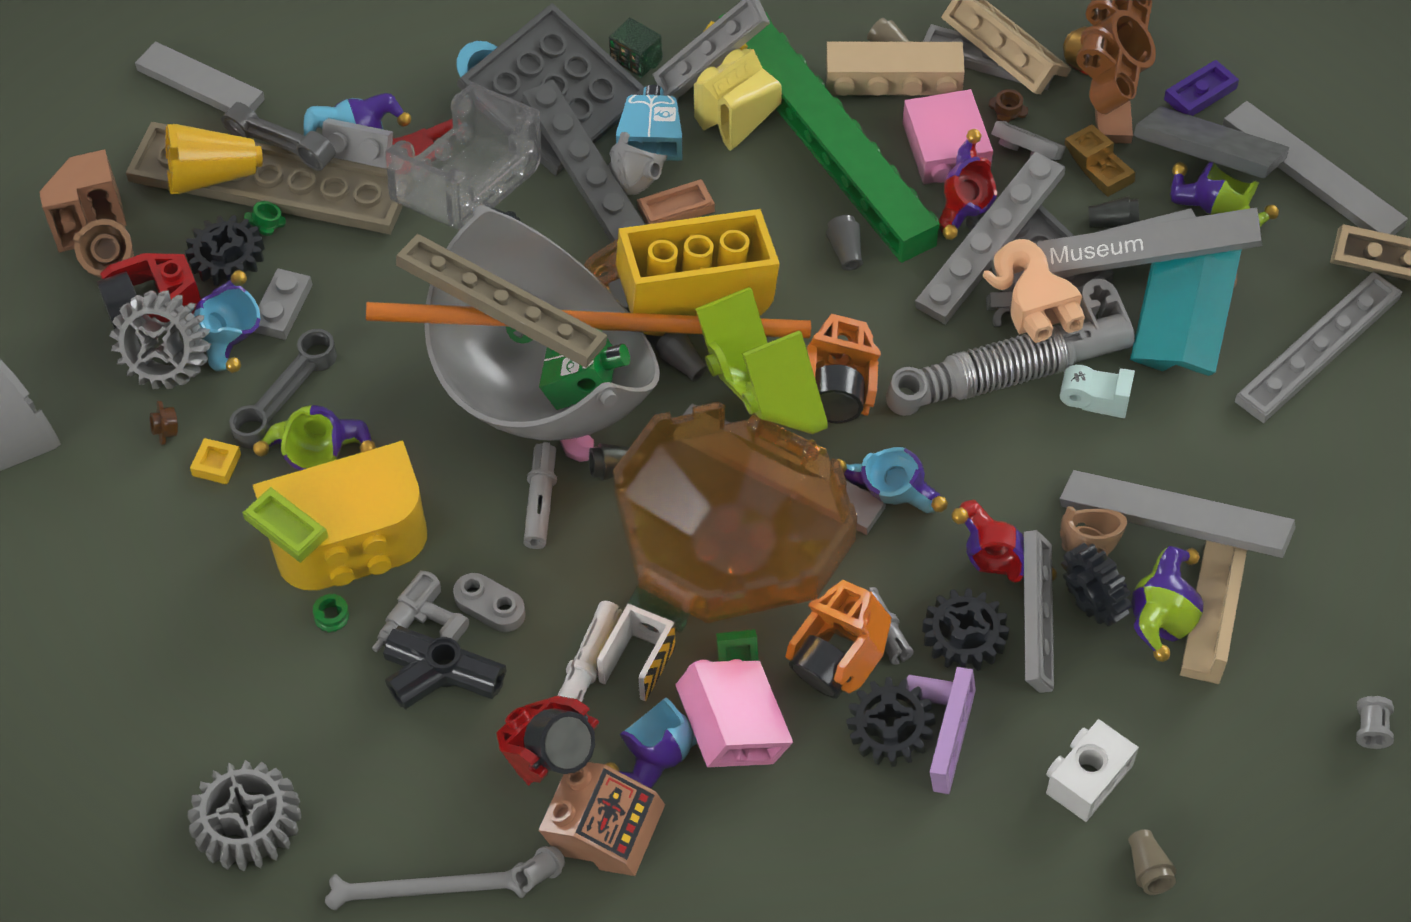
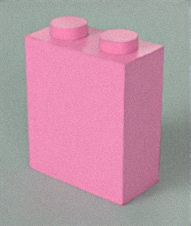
[903,89,993,185]
[675,659,793,767]

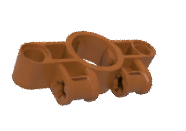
[1076,0,1156,115]

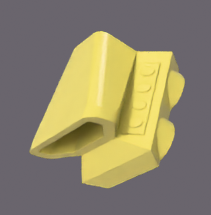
[694,49,782,151]

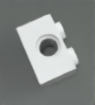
[1046,719,1139,822]

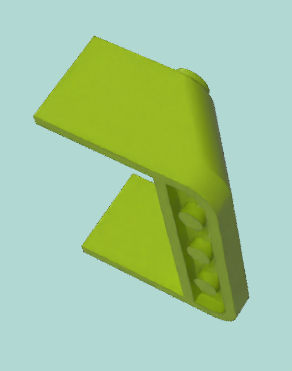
[695,287,828,435]

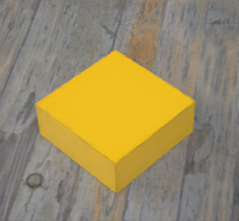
[190,438,241,484]

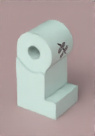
[1059,365,1135,418]

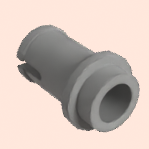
[512,846,565,892]

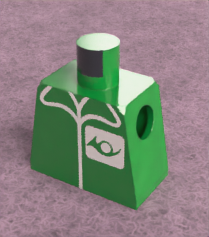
[539,328,630,410]

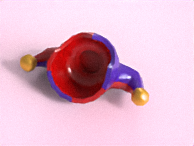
[939,129,997,240]
[951,499,1057,583]

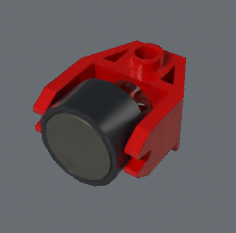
[97,253,201,329]
[496,696,599,786]

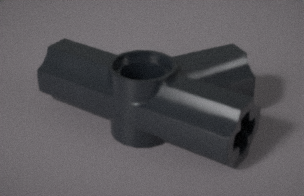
[383,625,507,710]

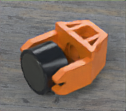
[806,314,881,423]
[785,580,892,699]

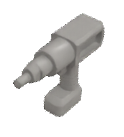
[372,570,469,652]

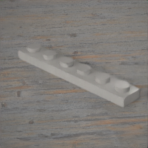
[915,151,1065,325]

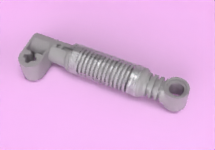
[886,279,1134,416]

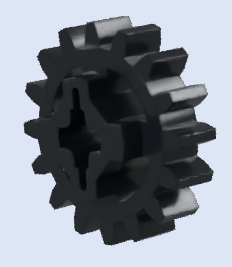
[185,215,265,286]
[1061,542,1132,626]
[922,588,1009,671]
[846,677,936,767]

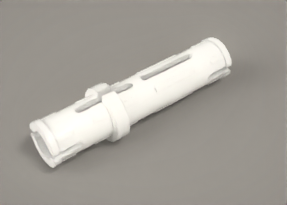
[557,601,622,702]

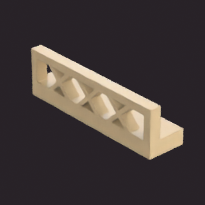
[941,0,1072,95]
[1180,540,1247,684]

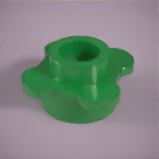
[243,201,286,236]

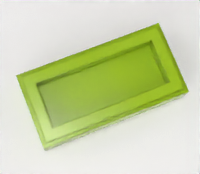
[242,487,328,563]

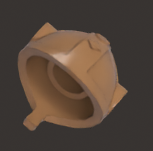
[73,218,134,278]
[1060,506,1127,556]

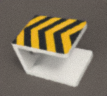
[597,603,676,701]

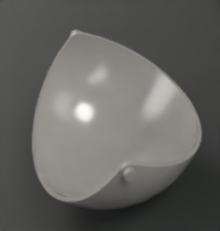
[425,205,660,441]

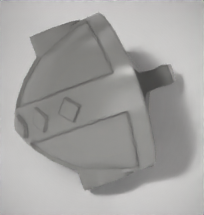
[608,132,667,195]

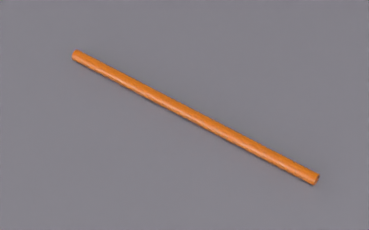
[366,302,811,339]

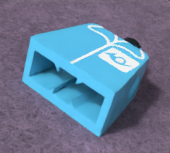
[616,85,683,161]

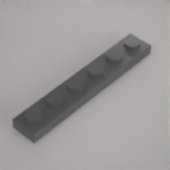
[523,80,645,251]

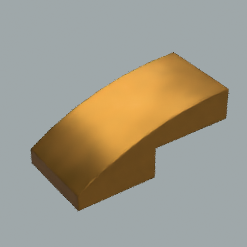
[1065,124,1136,197]

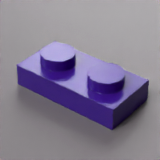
[1164,60,1239,116]

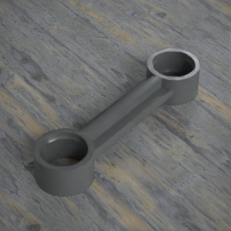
[221,102,336,171]
[230,329,337,449]

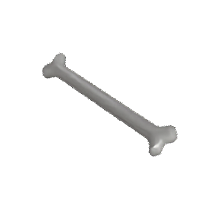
[325,862,527,910]

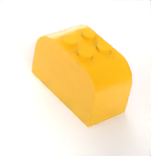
[616,209,780,336]
[253,440,427,591]

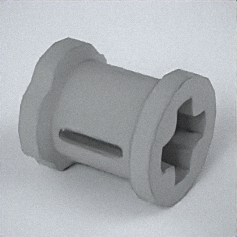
[1356,696,1394,749]

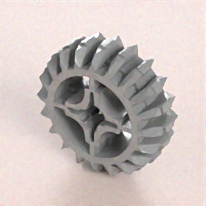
[109,290,211,389]
[188,760,301,871]

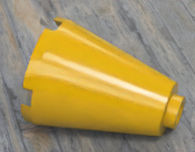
[165,124,263,194]

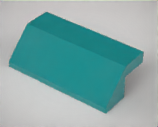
[1130,249,1242,376]

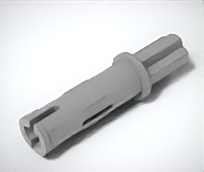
[524,442,557,549]

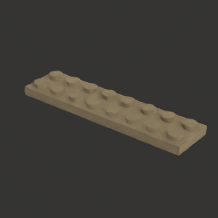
[126,122,413,235]

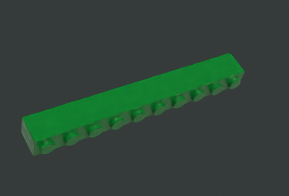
[719,12,940,263]

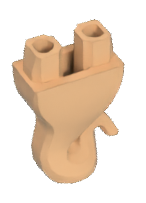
[983,239,1085,343]

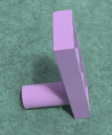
[907,667,976,794]

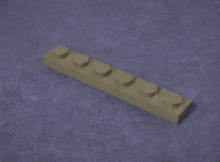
[396,233,607,368]

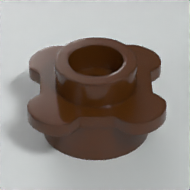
[989,89,1029,123]
[149,401,178,445]

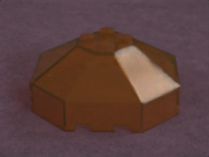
[613,402,858,623]

